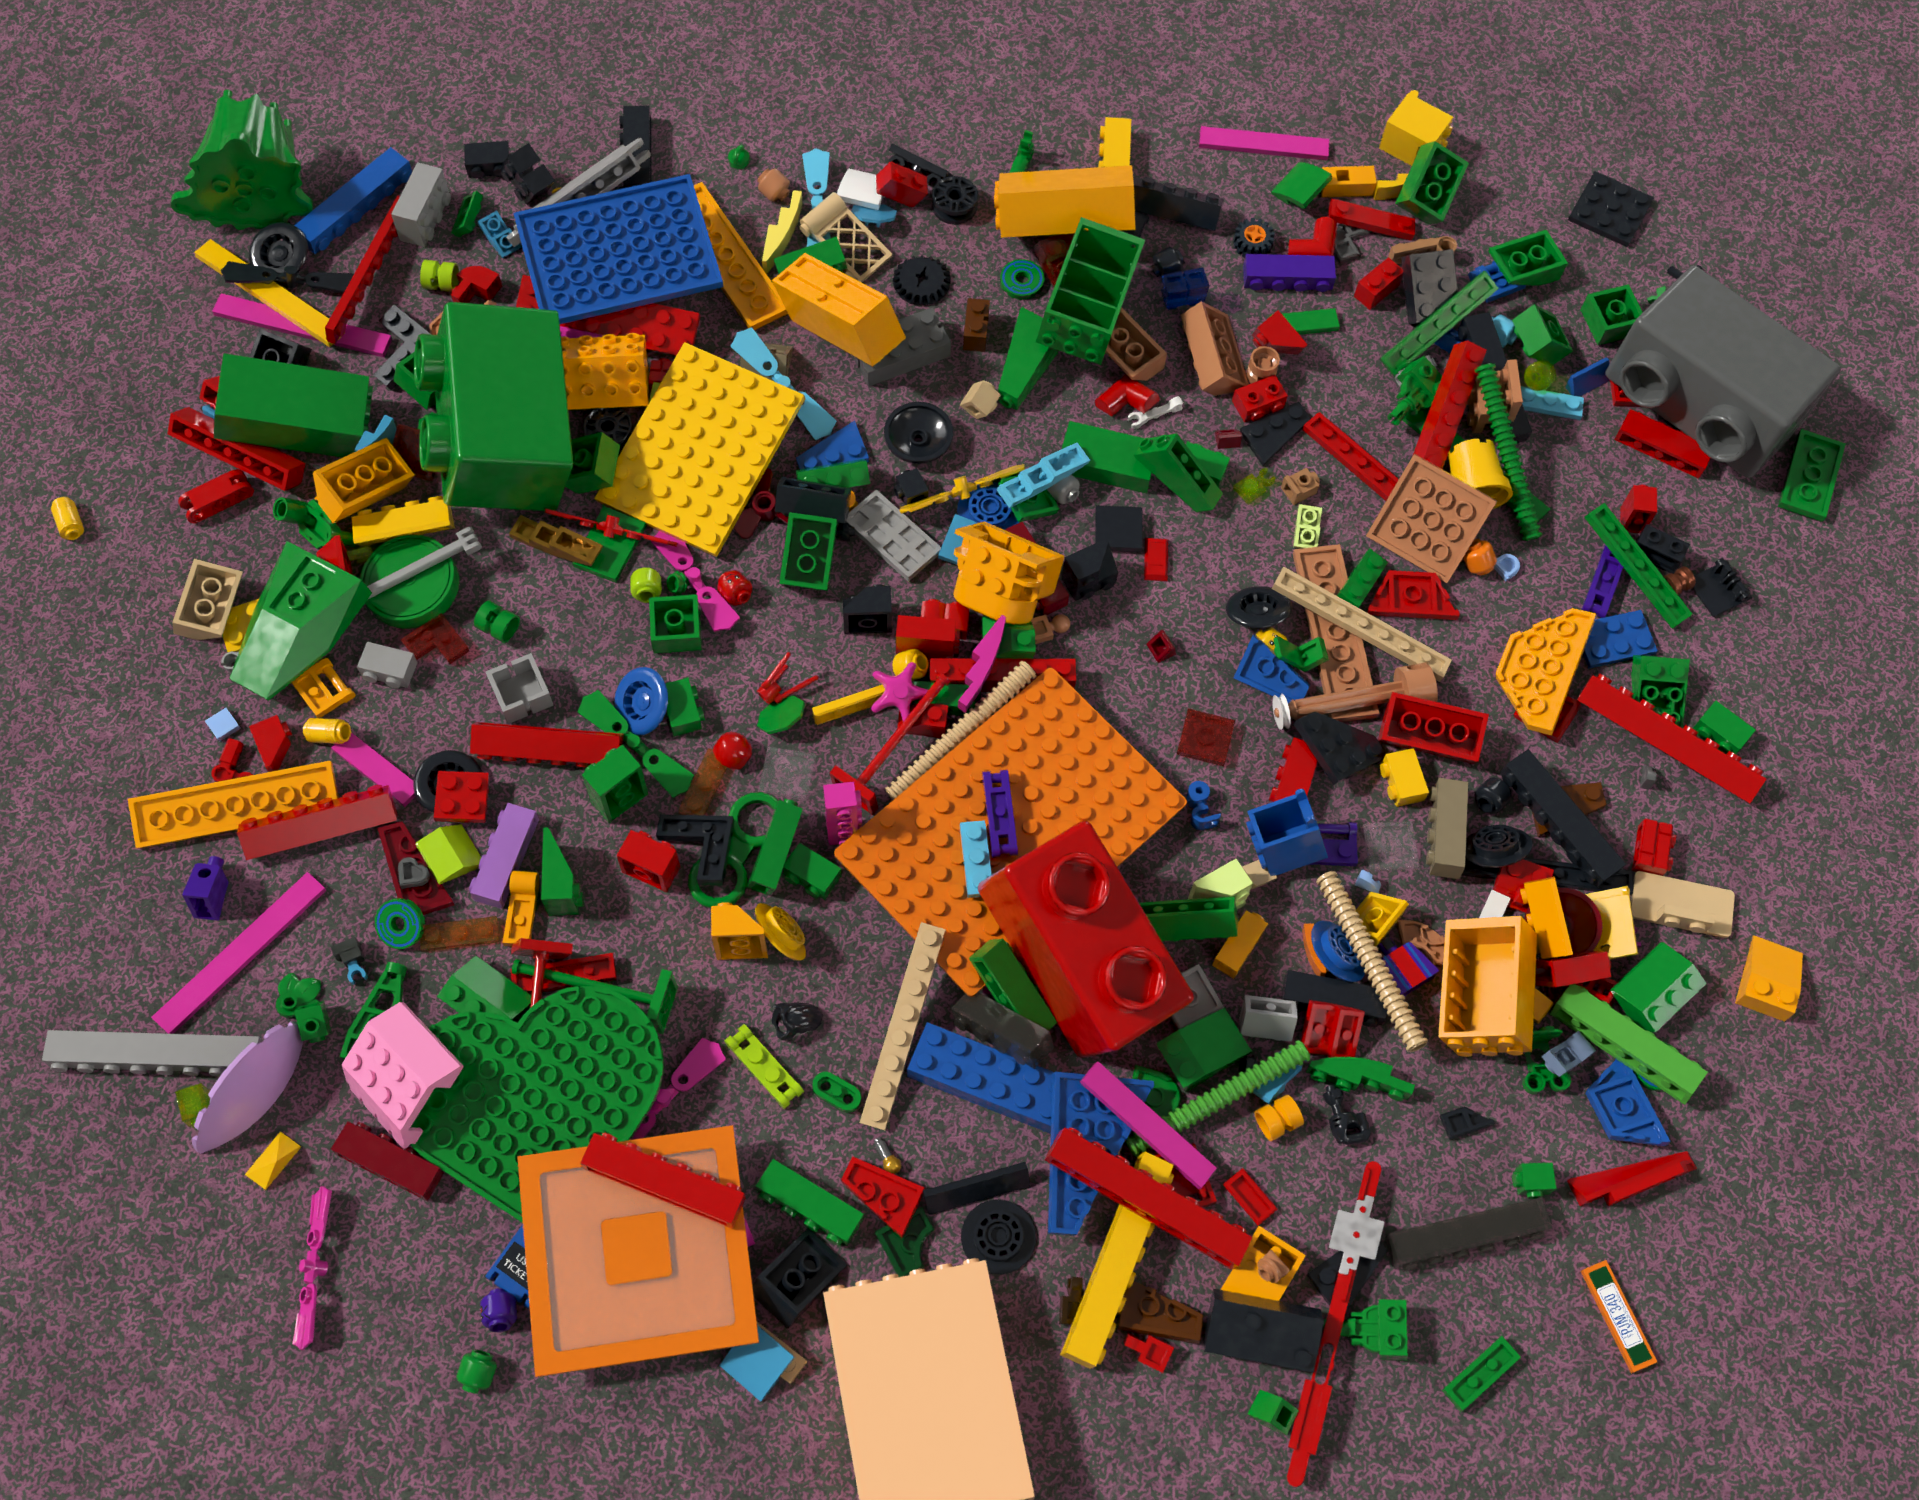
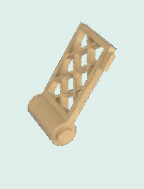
[800,192,893,283]

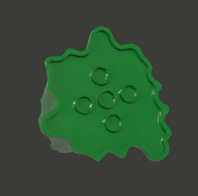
[171,89,313,230]

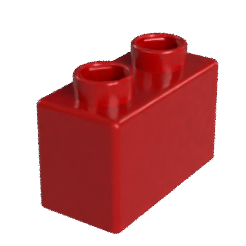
[978,821,1194,1058]

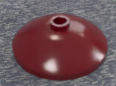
[1524,887,1602,956]

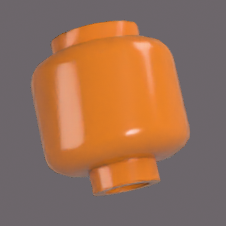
[1463,539,1497,575]

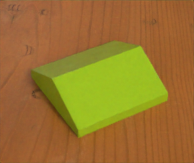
[416,824,481,885]

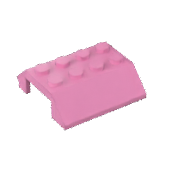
[342,1002,464,1149]

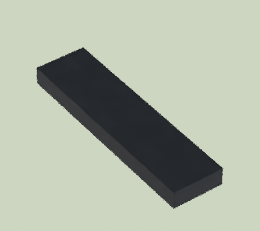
[923,1162,1030,1215]

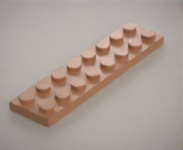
[1293,544,1380,722]

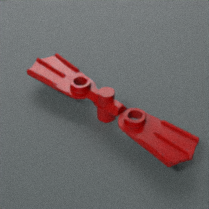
[544,508,678,547]

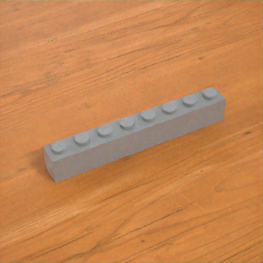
[42,1030,262,1077]

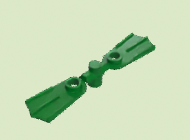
[577,690,694,798]

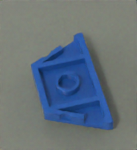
[1585,1059,1670,1146]

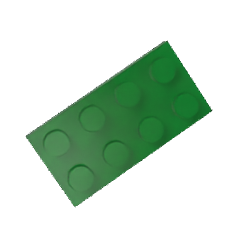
[1778,429,1846,522]

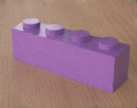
[469,803,539,909]

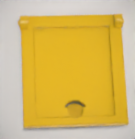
[1585,886,1638,959]

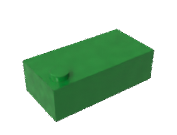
[1062,421,1152,494]

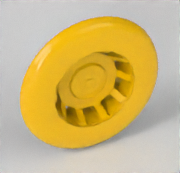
[755,903,806,961]

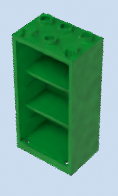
[1036,217,1145,365]
[214,353,373,457]

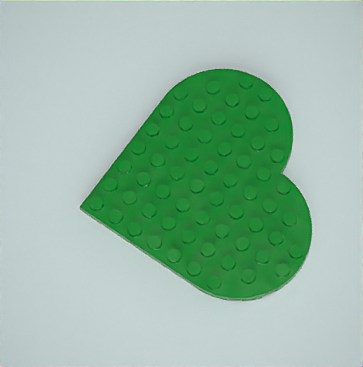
[411,986,664,1223]

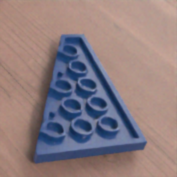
[1048,1072,1154,1236]

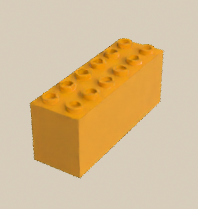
[772,253,906,366]

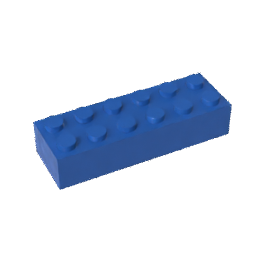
[907,1022,1054,1134]

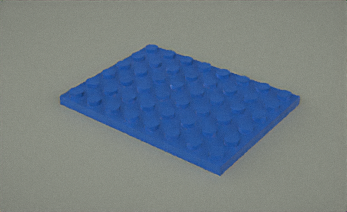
[513,174,723,324]

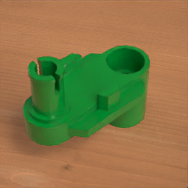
[273,497,356,549]

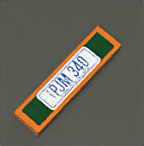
[1580,1260,1657,1373]

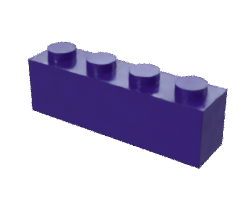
[1243,254,1336,292]

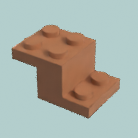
[1467,359,1523,433]

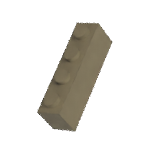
[1426,778,1468,879]

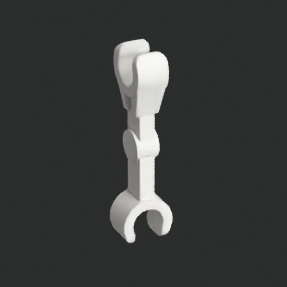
[1128,397,1183,429]

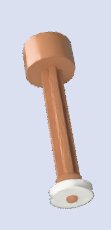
[1272,662,1438,730]

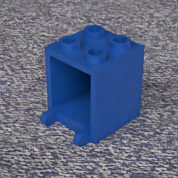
[1246,789,1328,876]

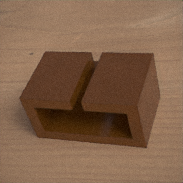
[963,298,990,352]

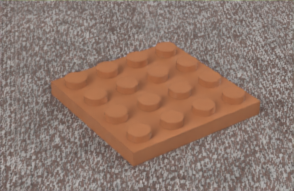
[1366,454,1497,583]

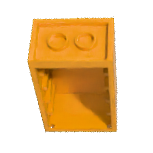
[1439,916,1537,1057]

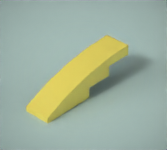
[762,190,803,273]

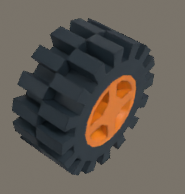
[1233,218,1275,258]

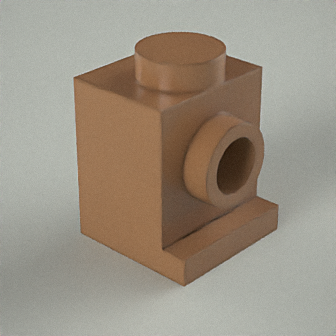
[1281,468,1320,505]

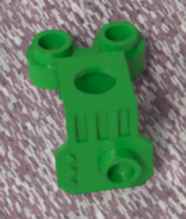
[1522,1026,1571,1095]

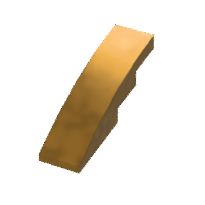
[509,515,603,566]

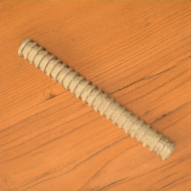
[885,661,1036,800]
[1316,871,1428,1052]

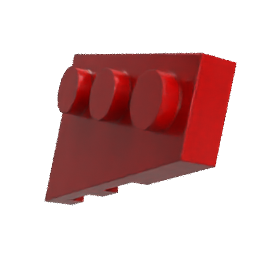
[841,1156,925,1238]

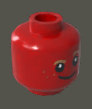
[717,570,753,606]

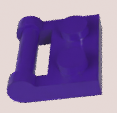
[1308,822,1358,866]

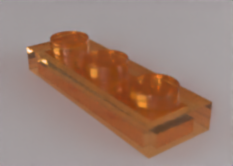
[678,748,727,815]
[420,916,499,952]

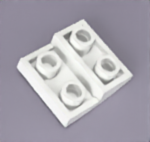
[837,169,885,210]

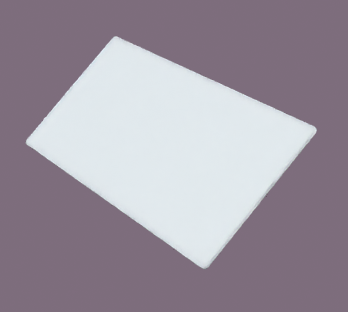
[1479,890,1510,918]

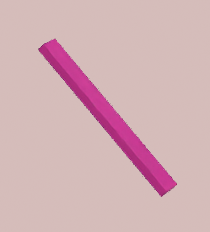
[212,293,392,357]
[151,872,327,1034]

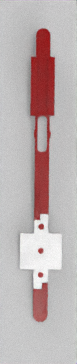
[1287,1161,1384,1487]

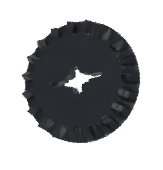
[893,255,951,305]

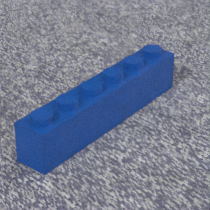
[294,147,412,254]

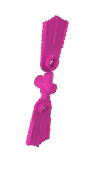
[651,531,740,632]
[631,1038,726,1140]
[292,1186,332,1350]

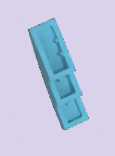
[997,443,1090,508]

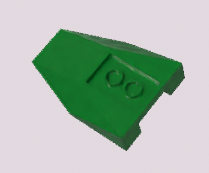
[229,541,372,701]

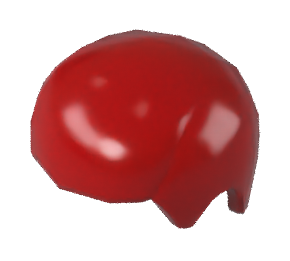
[713,731,752,770]

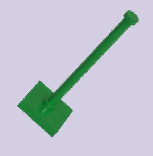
[512,959,678,1035]

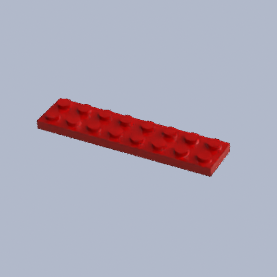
[516,275,701,356]

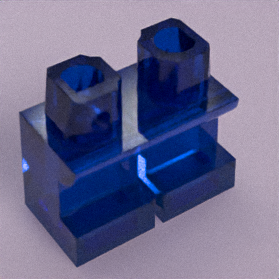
[1161,267,1209,310]

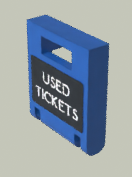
[485,1224,530,1309]

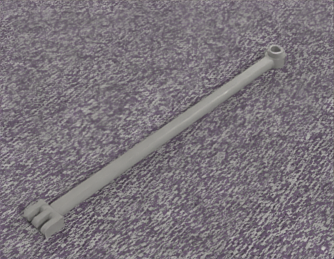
[221,527,482,673]

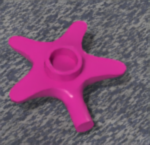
[871,662,928,721]

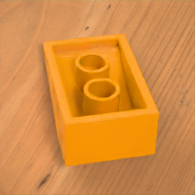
[1735,936,1803,1022]

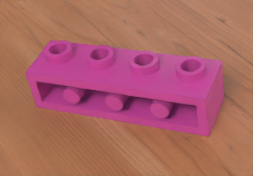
[823,782,862,846]

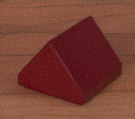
[1215,429,1242,449]
[1146,629,1176,663]

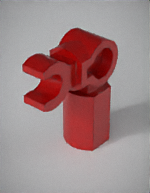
[211,738,253,782]

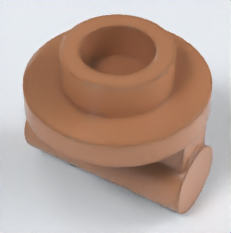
[1258,1249,1290,1283]

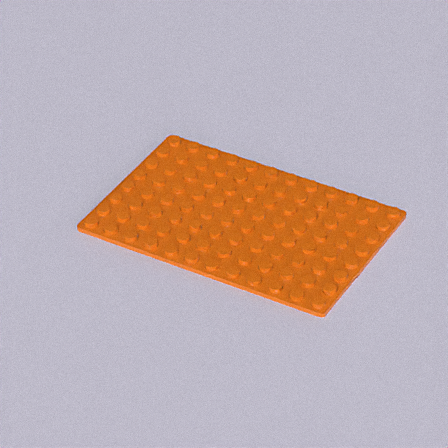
[834,668,1187,997]

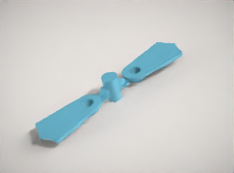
[802,148,831,247]
[731,327,837,440]

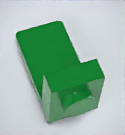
[1273,636,1329,672]

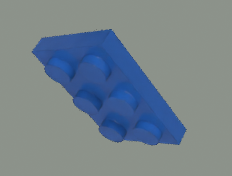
[1583,610,1658,669]

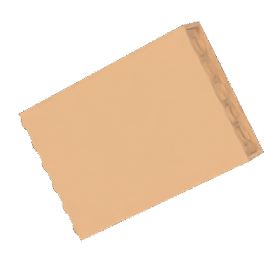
[823,1258,1035,1500]

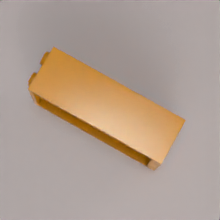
[994,165,1135,238]

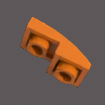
[1302,924,1330,977]

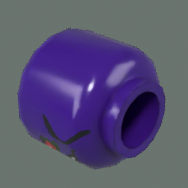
[480,1288,517,1333]

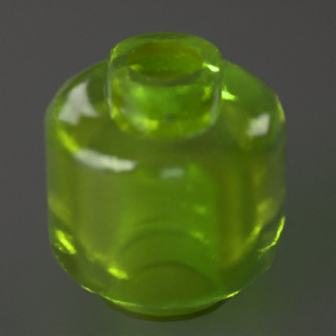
[1524,360,1556,391]

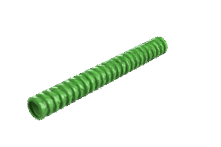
[1125,1040,1310,1157]

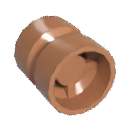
[1246,346,1280,383]

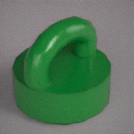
[728,145,750,169]

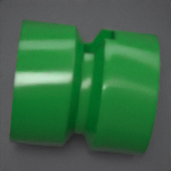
[474,600,520,643]

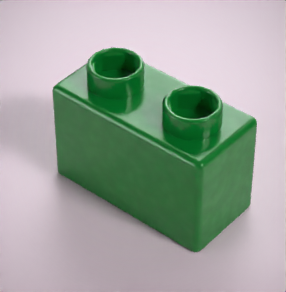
[414,302,573,511]

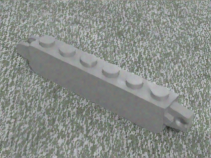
[506,138,651,247]

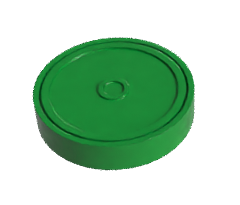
[360,535,459,629]

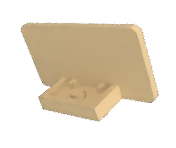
[1631,871,1735,938]

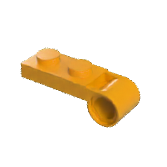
[503,871,540,947]

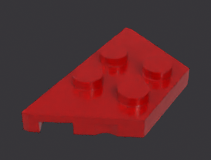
[1367,570,1460,620]

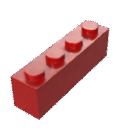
[1614,409,1710,479]

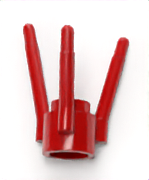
[756,652,819,705]

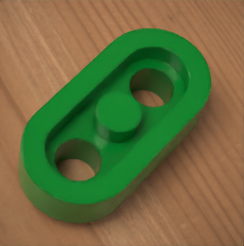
[812,1072,861,1113]

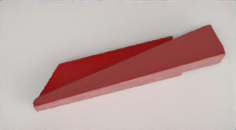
[1567,1151,1697,1206]

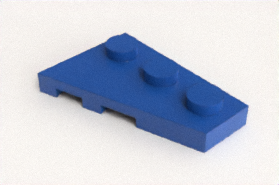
[796,420,869,470]
[1234,634,1310,703]

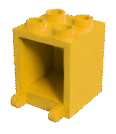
[1379,90,1453,166]

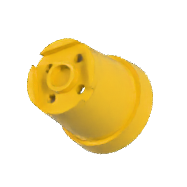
[1448,439,1513,509]

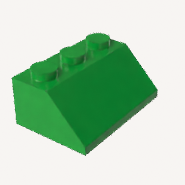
[1610,942,1706,1032]
[437,956,532,1023]

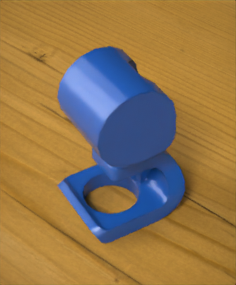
[1187,781,1221,830]

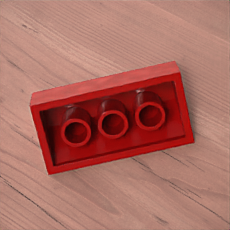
[1378,692,1489,764]

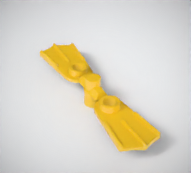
[899,464,1025,514]

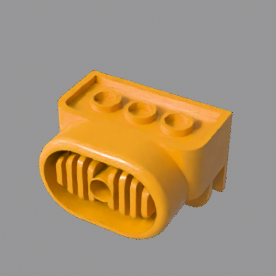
[953,521,1065,625]

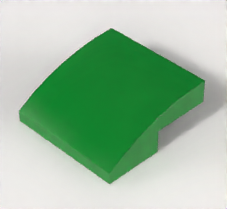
[1271,162,1332,209]

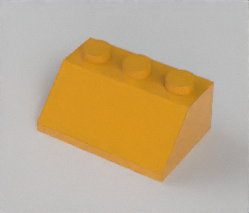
[1520,876,1573,959]
[711,902,768,960]

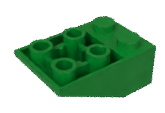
[1631,655,1690,728]

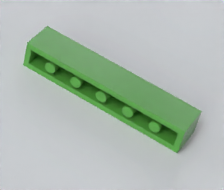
[1550,984,1708,1105]

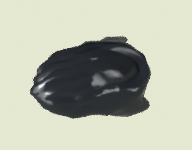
[772,1002,823,1041]

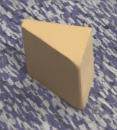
[1242,860,1277,889]

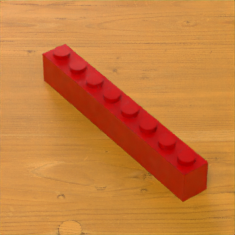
[1577,674,1766,803]
[1044,1127,1253,1270]

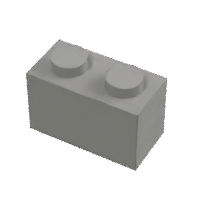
[357,642,418,689]
[1239,995,1298,1042]

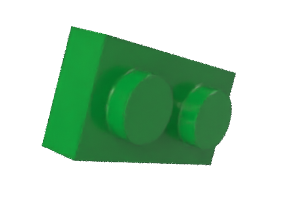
[451,191,483,237]

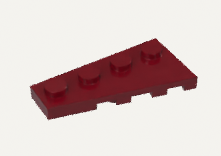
[377,821,454,915]

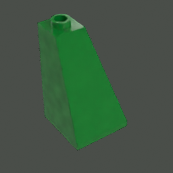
[998,307,1059,410]

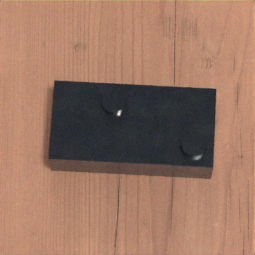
[1203,1288,1324,1373]

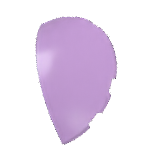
[192,1021,303,1154]

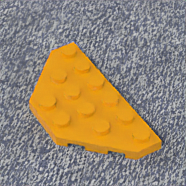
[1496,608,1596,736]

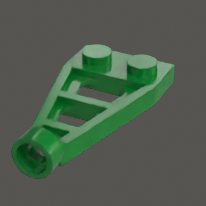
[340,962,407,1060]

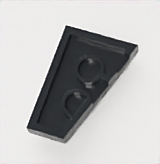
[1240,401,1311,466]
[1307,1241,1388,1311]

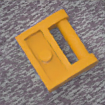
[291,658,356,718]

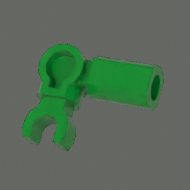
[1009,130,1035,173]

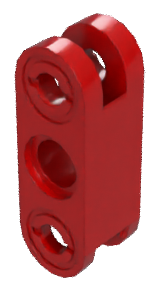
[178,469,254,524]

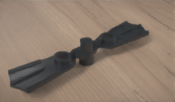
[221,261,354,293]

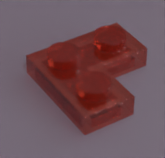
[401,613,470,665]

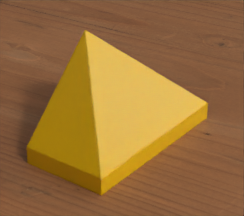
[245,1131,301,1190]

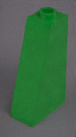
[746,799,803,896]

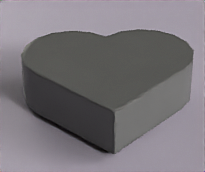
[398,857,430,889]

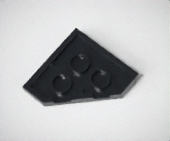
[1294,712,1387,785]

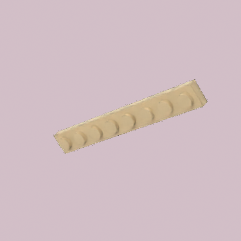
[1272,567,1452,682]
[860,922,946,1130]

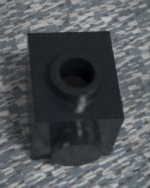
[894,468,929,505]

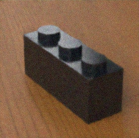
[775,477,851,524]

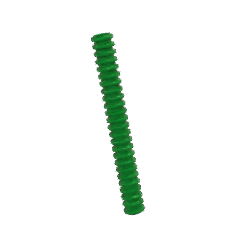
[1475,363,1543,541]

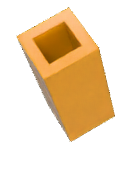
[1321,166,1377,197]
[1212,910,1268,979]

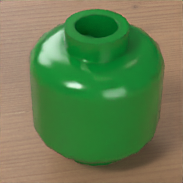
[456,1349,497,1394]

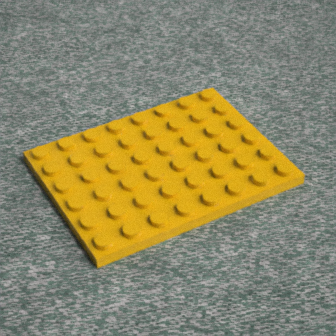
[595,342,806,557]

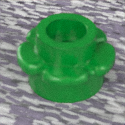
[667,571,688,595]

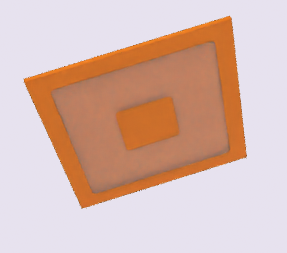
[517,1125,759,1377]

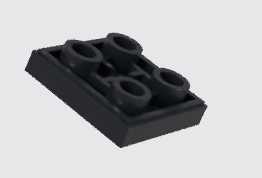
[1095,505,1143,552]

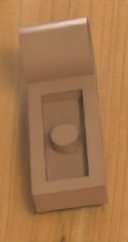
[1388,236,1457,264]

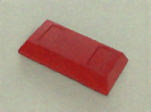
[1144,538,1168,581]
[1223,1168,1278,1226]

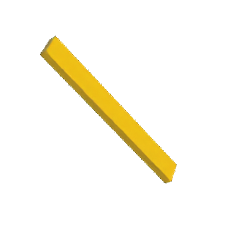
[194,239,341,347]

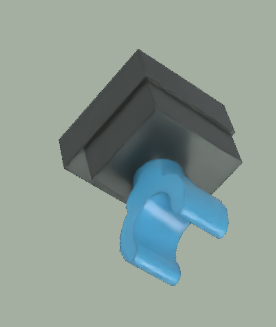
[331,937,368,985]

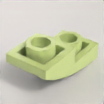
[1293,504,1322,549]

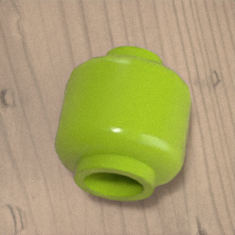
[630,567,662,603]

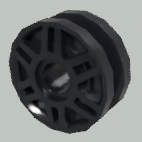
[932,176,978,225]
[583,407,633,455]

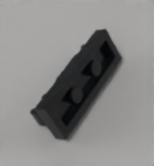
[888,143,953,185]

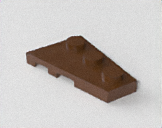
[1532,782,1606,837]
[1118,1281,1203,1344]

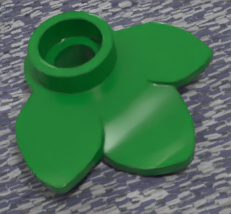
[276,973,321,1018]

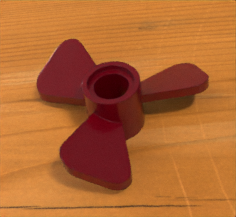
[734,468,789,539]

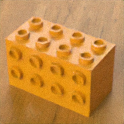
[561,333,650,410]

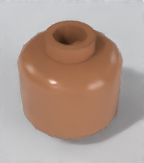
[757,168,790,202]

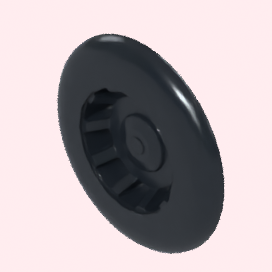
[249,222,308,282]
[1226,586,1293,629]
[413,750,482,813]
[1465,825,1533,868]
[961,1199,1036,1275]

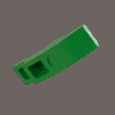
[1306,1057,1415,1101]

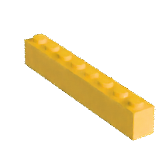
[1060,1151,1174,1369]

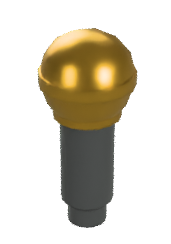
[874,1137,901,1174]

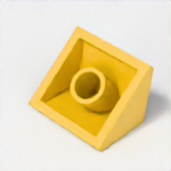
[1342,892,1409,946]

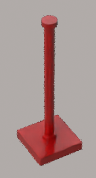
[830,673,951,815]
[511,938,573,1008]

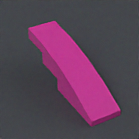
[958,615,1006,713]

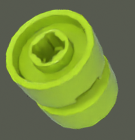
[420,260,459,292]

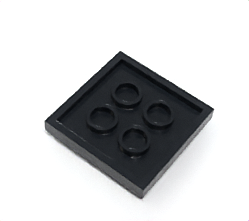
[1568,171,1654,248]

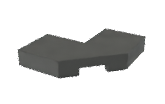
[1334,223,1369,264]

